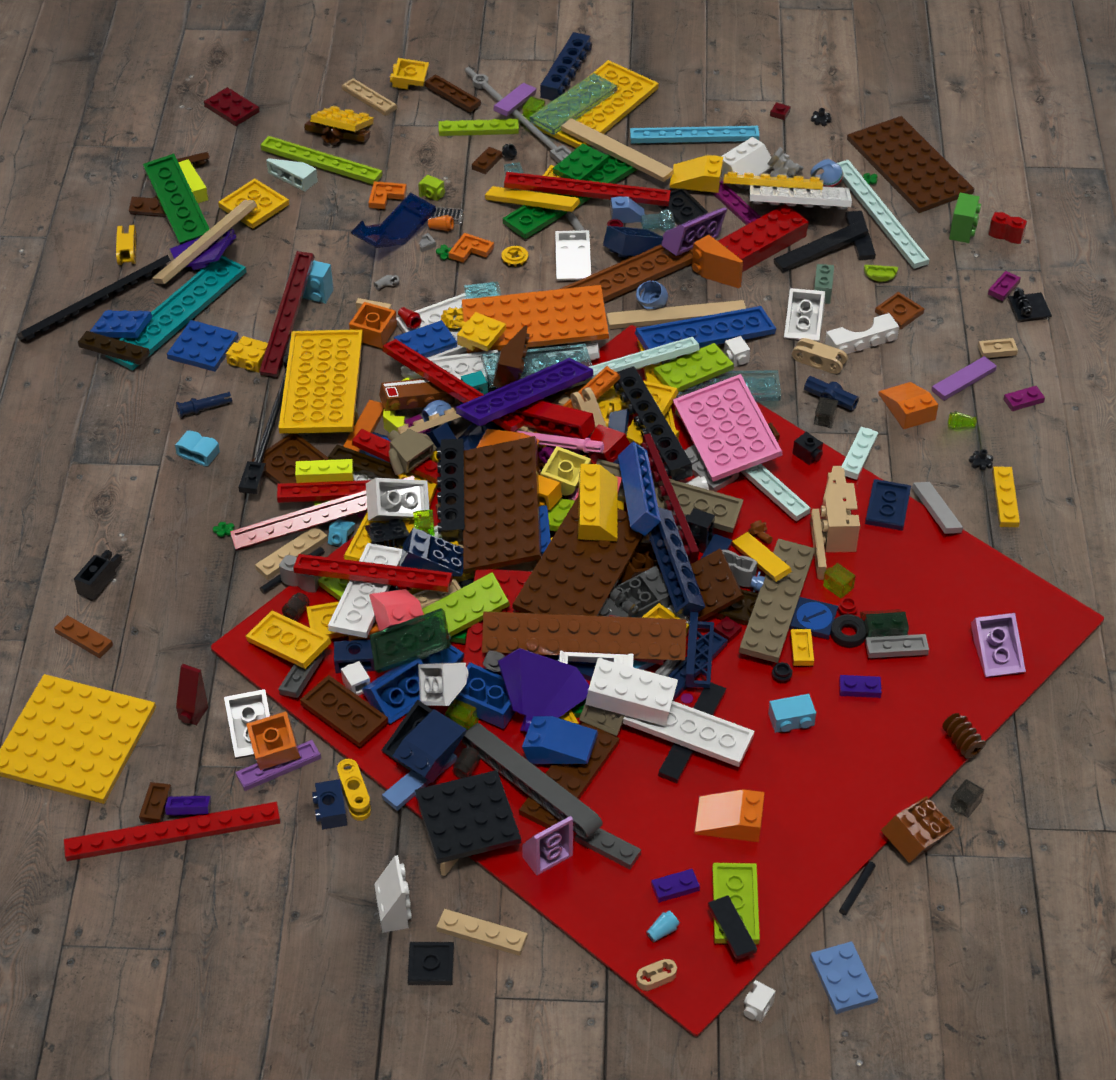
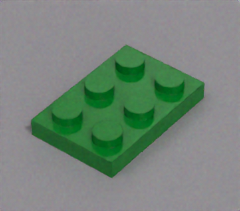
[553,144,609,180]

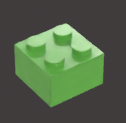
[949,193,982,243]

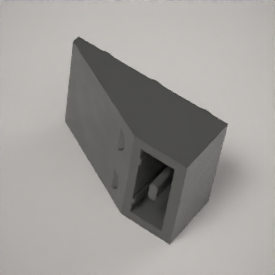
[609,566,673,617]

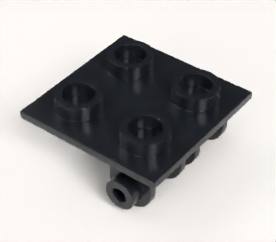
[1008,287,1052,321]
[365,519,409,548]

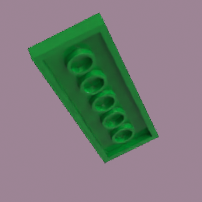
[143,154,210,245]

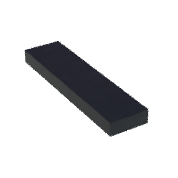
[845,211,876,260]

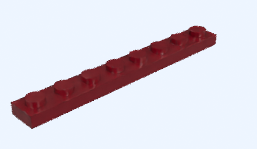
[259,251,315,378]
[640,433,699,564]

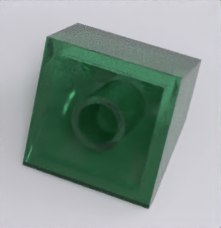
[860,609,909,637]

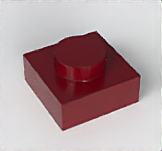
[770,102,791,120]
[714,616,742,643]

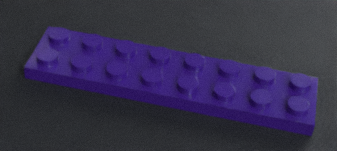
[456,358,594,426]

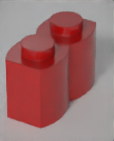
[988,212,1027,244]

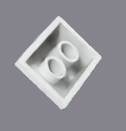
[784,288,825,342]
[366,478,430,522]
[224,689,270,758]

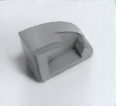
[419,233,436,252]

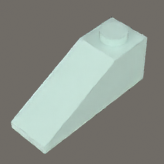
[266,158,318,192]

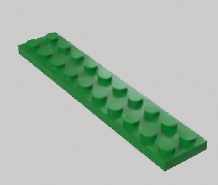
[502,154,638,239]

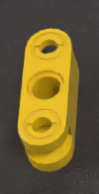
[116,225,136,265]
[337,759,371,821]

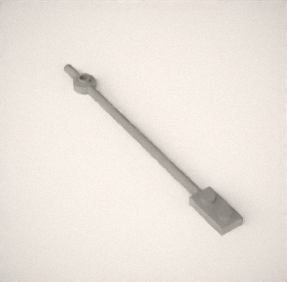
[465,67,572,163]

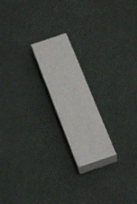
[912,482,963,534]

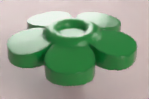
[863,173,878,185]
[436,245,452,260]
[213,522,235,537]

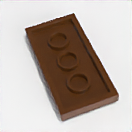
[300,675,388,747]

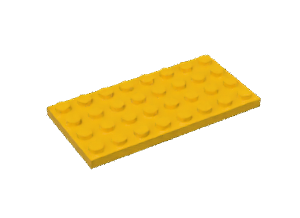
[532,60,659,148]
[278,329,363,434]

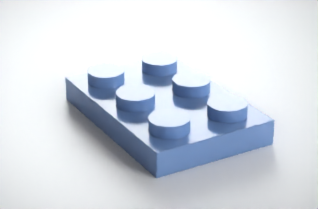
[810,941,878,1014]

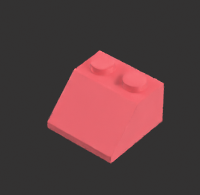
[369,589,425,633]

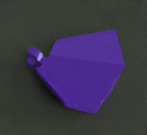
[170,228,237,270]
[498,648,590,733]

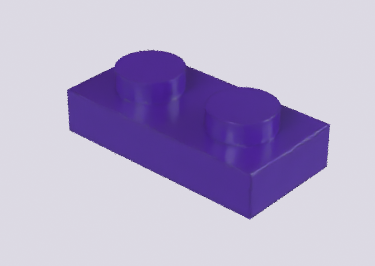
[839,675,881,698]
[165,796,211,816]
[651,869,700,903]

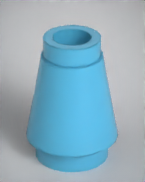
[646,910,680,942]

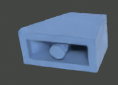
[611,197,646,223]

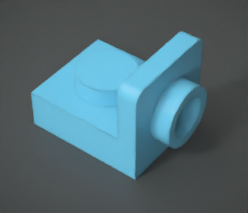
[328,519,355,547]

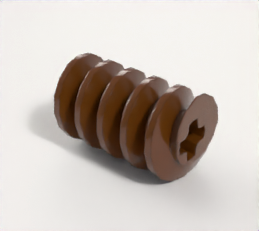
[942,713,986,758]

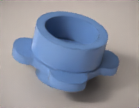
[750,571,765,592]

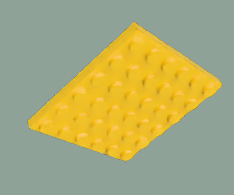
[0,674,156,804]

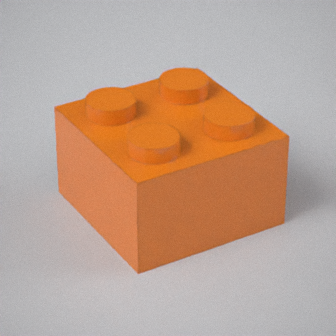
[349,302,397,348]
[246,711,301,770]

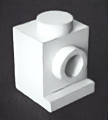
[743,980,775,1022]

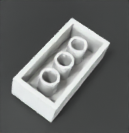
[585,658,678,726]

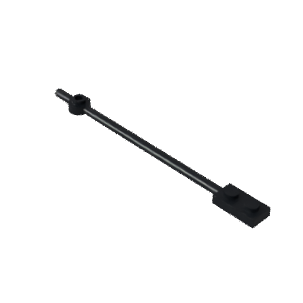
[238,354,289,494]

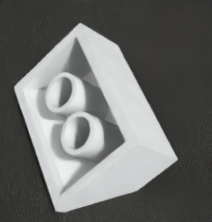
[721,137,773,188]
[418,663,468,706]

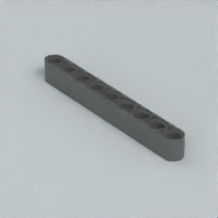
[462,723,603,839]

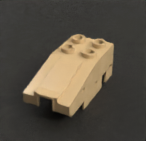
[821,466,860,552]

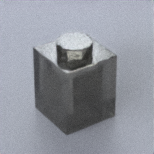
[814,397,838,428]
[950,779,984,818]

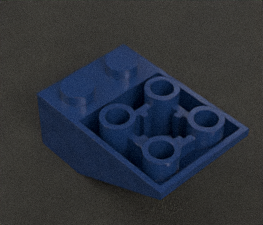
[400,527,464,576]

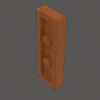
[54,615,113,658]

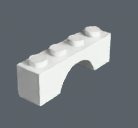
[825,313,899,357]

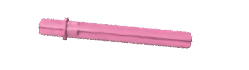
[514,430,604,453]

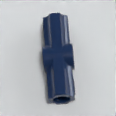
[804,376,859,411]

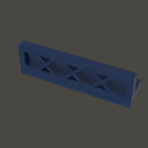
[686,612,714,688]

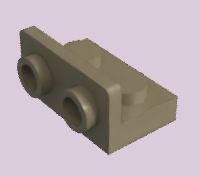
[579,702,625,736]

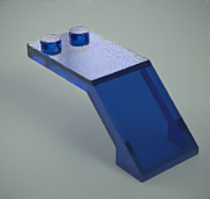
[351,193,437,248]

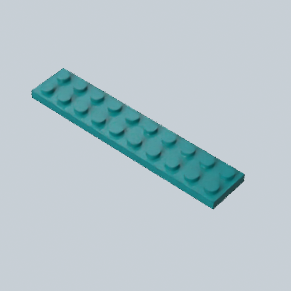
[106,256,247,371]

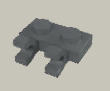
[599,588,640,617]

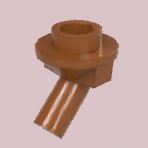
[748,520,773,544]

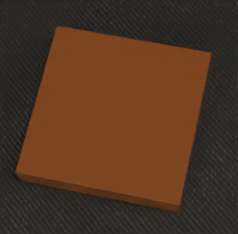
[875,292,925,329]

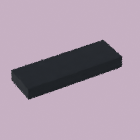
[708,895,757,960]

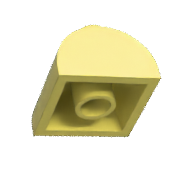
[540,446,591,495]

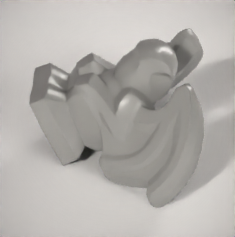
[767,147,804,178]

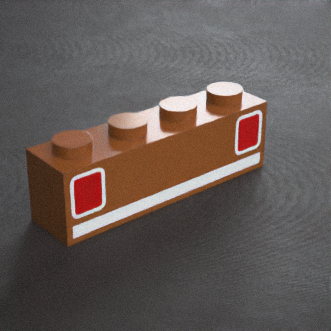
[379,378,455,411]

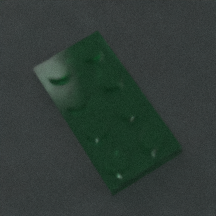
[370,608,451,673]

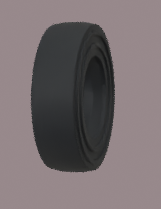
[831,614,867,648]

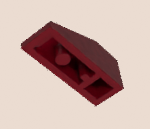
[176,664,208,725]

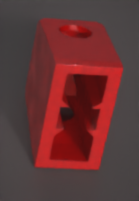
[588,424,630,464]

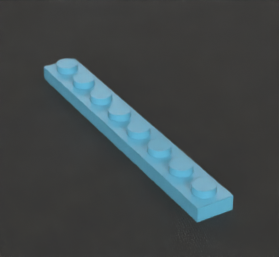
[630,126,759,144]

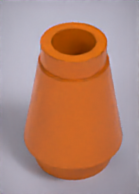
[428,215,454,232]

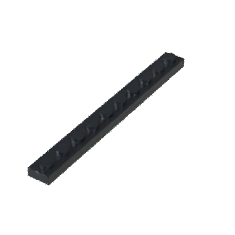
[16,255,171,341]

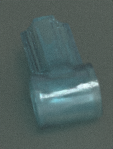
[641,209,675,231]

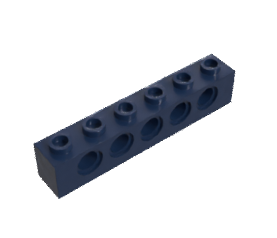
[540,32,592,101]
[648,507,705,617]

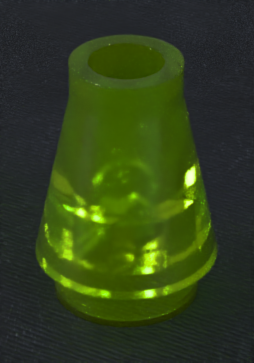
[948,411,977,429]

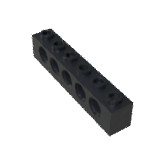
[437,438,465,542]

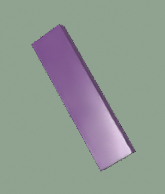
[493,83,537,116]
[931,356,997,400]
[236,740,321,791]

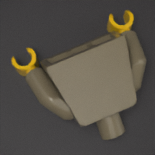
[388,429,441,479]

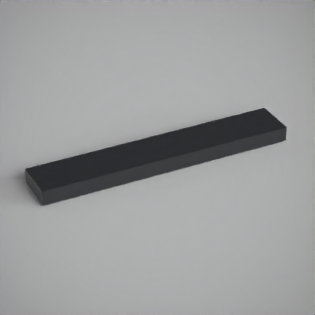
[774,221,869,272]
[658,683,726,783]

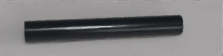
[839,861,876,915]

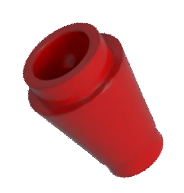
[398,307,422,329]

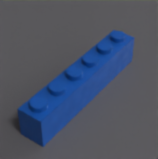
[618,441,661,536]

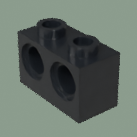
[685,508,715,553]

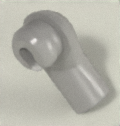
[373,275,400,290]

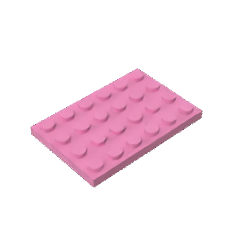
[673,374,783,482]

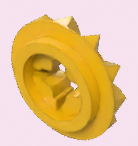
[501,246,529,267]
[441,307,464,328]

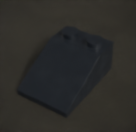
[381,700,433,771]

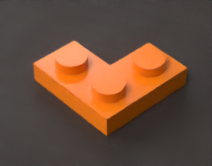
[368,182,407,209]
[448,233,494,263]

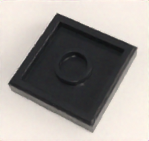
[407,942,454,985]

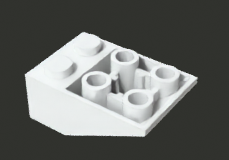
[555,230,591,281]
[374,855,412,933]

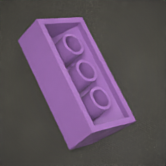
[661,207,727,256]

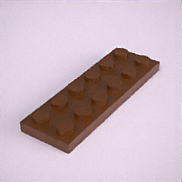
[519,722,619,828]

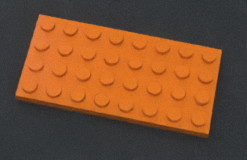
[462,285,609,353]

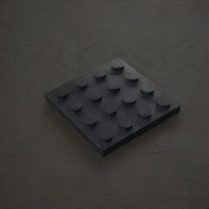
[415,770,521,864]

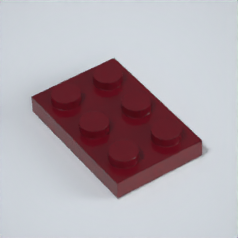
[204,87,260,126]

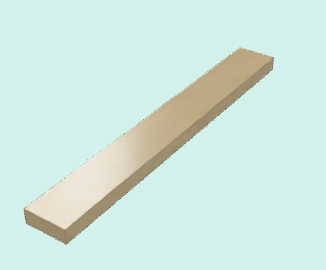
[561,118,674,182]
[152,200,257,284]
[607,300,746,329]

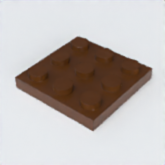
[252,433,328,484]
[687,548,745,621]

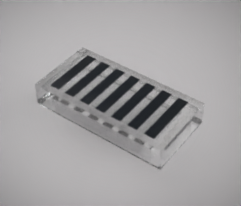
[428,206,464,224]

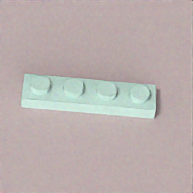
[841,427,878,480]

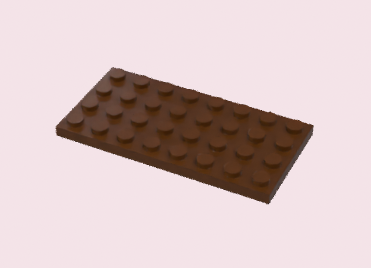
[847,116,974,213]
[463,436,542,574]
[512,495,644,616]

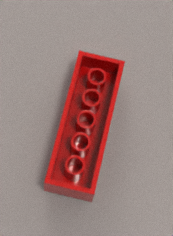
[718,203,809,272]

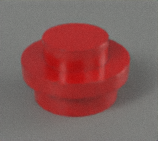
[838,597,858,615]

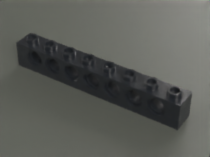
[613,366,693,481]

